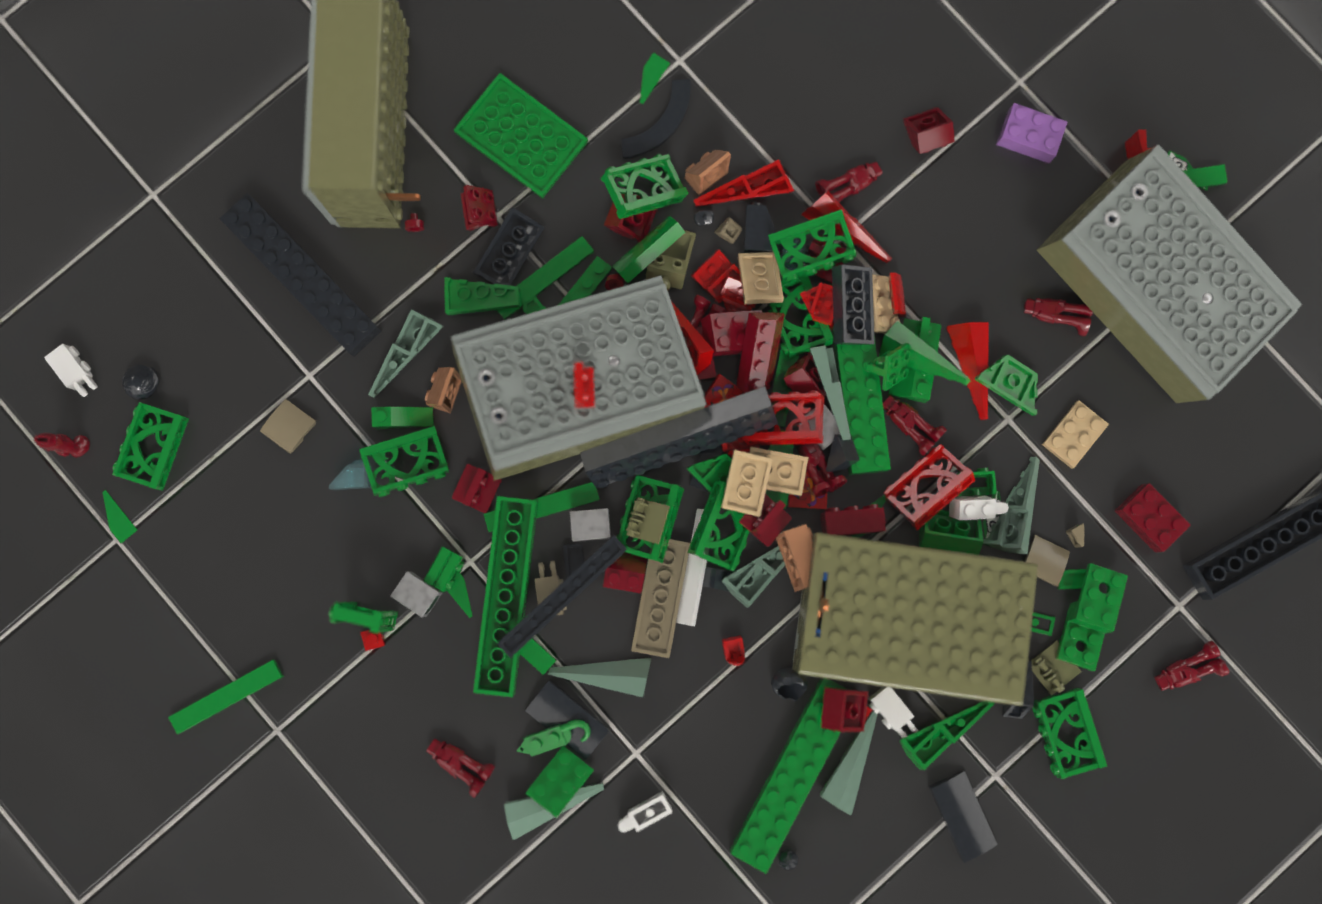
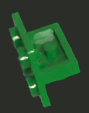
[903,317,941,353]
[867,343,910,391]

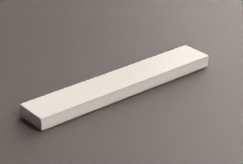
[676,509,713,626]

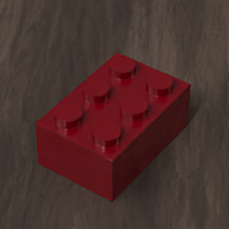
[701,310,762,356]
[1115,483,1191,553]
[820,504,886,536]

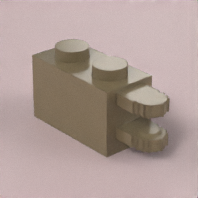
[535,561,567,615]

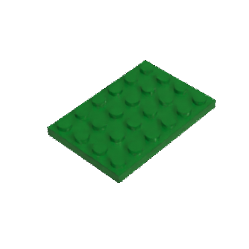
[454,73,588,199]

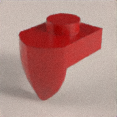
[722,635,746,666]

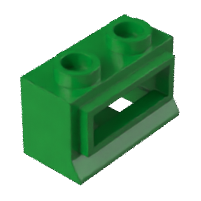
[956,468,997,497]

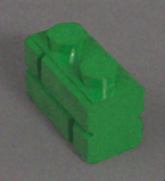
[423,546,465,592]

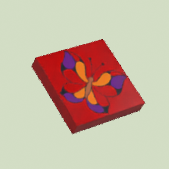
[703,374,745,408]
[788,470,827,509]

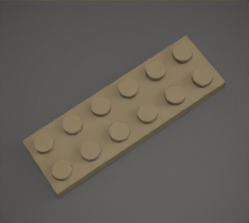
[631,539,691,658]

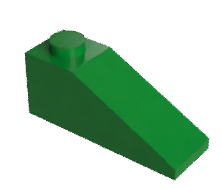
[372,407,434,429]

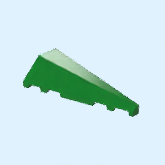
[879,320,971,385]
[900,701,995,770]

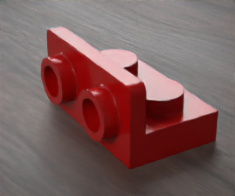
[573,362,595,408]

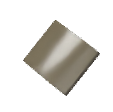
[260,399,316,454]
[1024,535,1070,586]

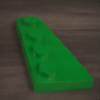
[444,277,521,315]

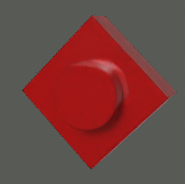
[360,630,386,651]

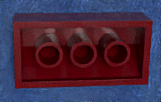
[736,312,785,393]

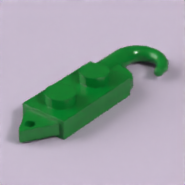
[517,720,590,757]

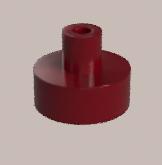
[405,213,424,232]
[605,274,625,291]

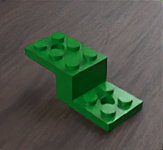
[1055,563,1128,671]

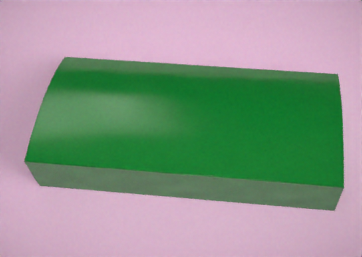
[612,216,686,283]

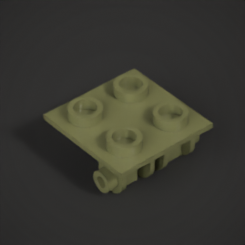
[626,497,670,544]
[1031,641,1082,696]

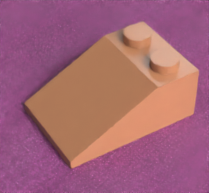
[685,150,731,195]
[425,367,462,413]
[776,524,813,592]

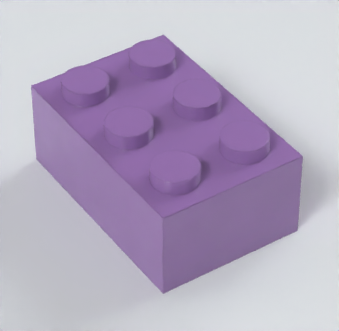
[996,103,1067,163]

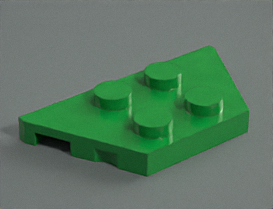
[974,355,1038,416]
[686,453,732,514]

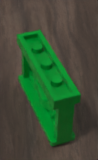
[601,154,689,219]
[768,209,857,283]
[764,274,833,359]
[112,402,189,491]
[359,426,449,497]
[616,475,684,563]
[687,480,749,571]
[329,601,399,633]
[1032,688,1107,779]

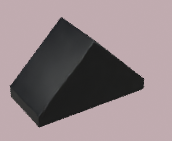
[826,434,860,472]
[702,567,733,592]

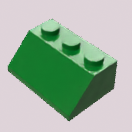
[919,510,984,555]

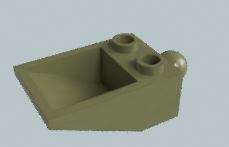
[646,230,696,291]

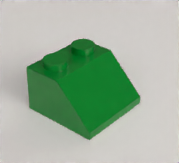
[888,366,934,403]

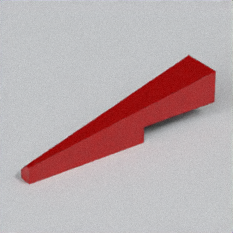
[694,159,794,206]
[801,190,892,263]
[671,301,714,375]
[946,322,989,420]

